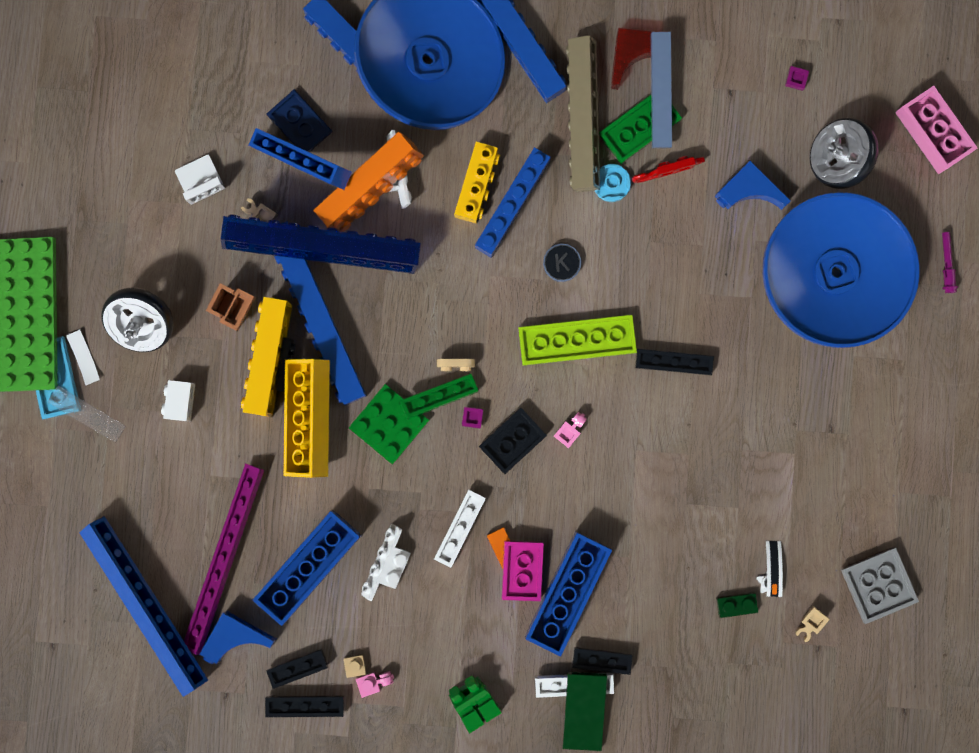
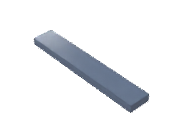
[651,32,672,148]

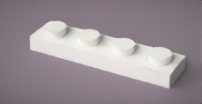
[434,490,486,568]
[535,672,614,698]

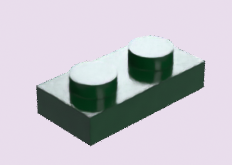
[716,593,758,618]

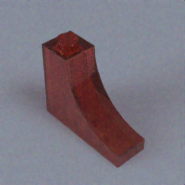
[611,28,652,90]

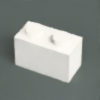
[161,380,195,422]

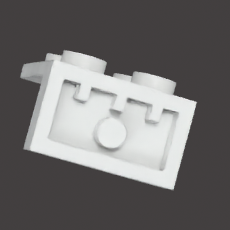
[175,155,225,205]

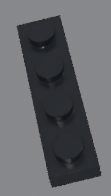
[635,349,714,376]
[265,696,344,717]

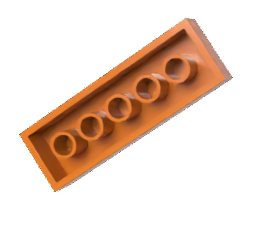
[313,132,424,232]

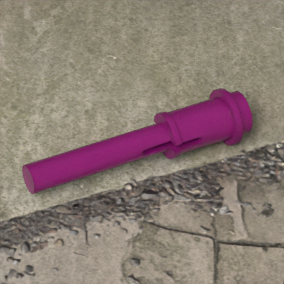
[942,232,958,293]

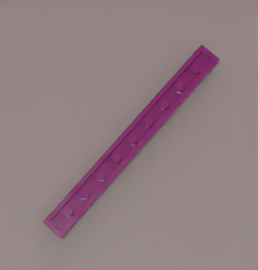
[184,463,264,655]

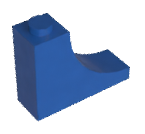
[715,161,791,210]
[200,611,277,664]

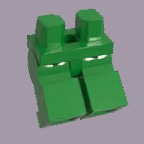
[449,676,502,734]

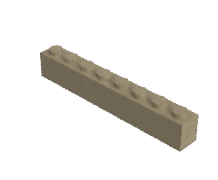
[566,35,600,192]

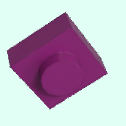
[785,66,809,91]
[462,407,483,429]

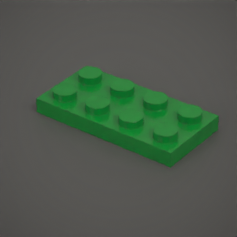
[599,95,682,164]

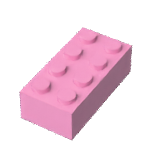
[895,86,978,174]

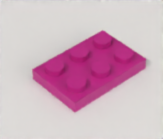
[501,541,544,601]

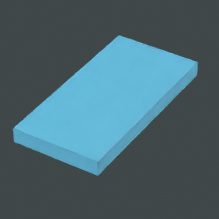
[36,336,81,419]

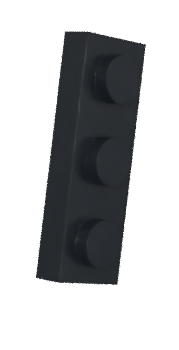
[572,647,633,675]
[266,649,328,689]

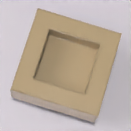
[344,654,366,678]

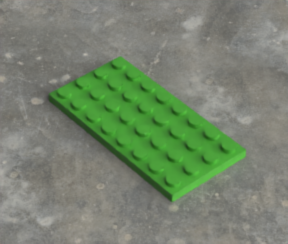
[0,237,58,392]

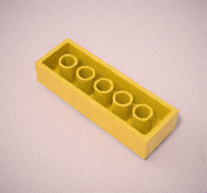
[241,297,293,417]
[284,359,330,478]

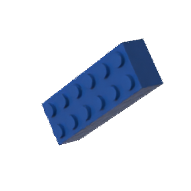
[253,510,362,626]
[525,531,612,657]

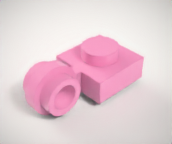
[554,412,587,448]
[356,671,394,698]

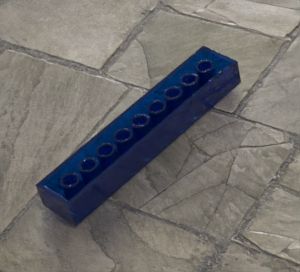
[221,214,421,274]

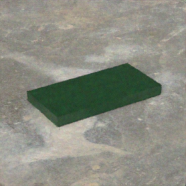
[562,672,607,751]

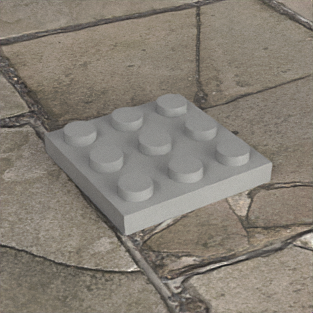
[841,547,919,624]

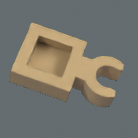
[241,198,278,230]
[795,606,830,642]

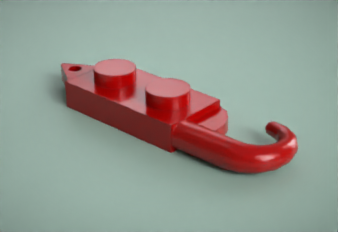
[632,156,705,183]

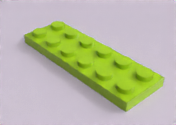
[518,315,637,366]

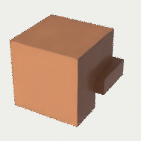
[206,283,256,331]

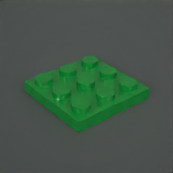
[349,384,430,465]

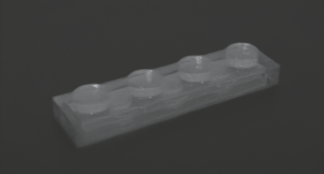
[47,386,126,443]

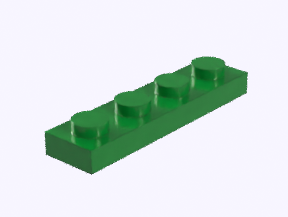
[400,374,478,420]

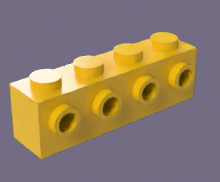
[454,141,500,224]

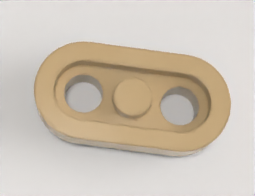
[437,359,475,372]

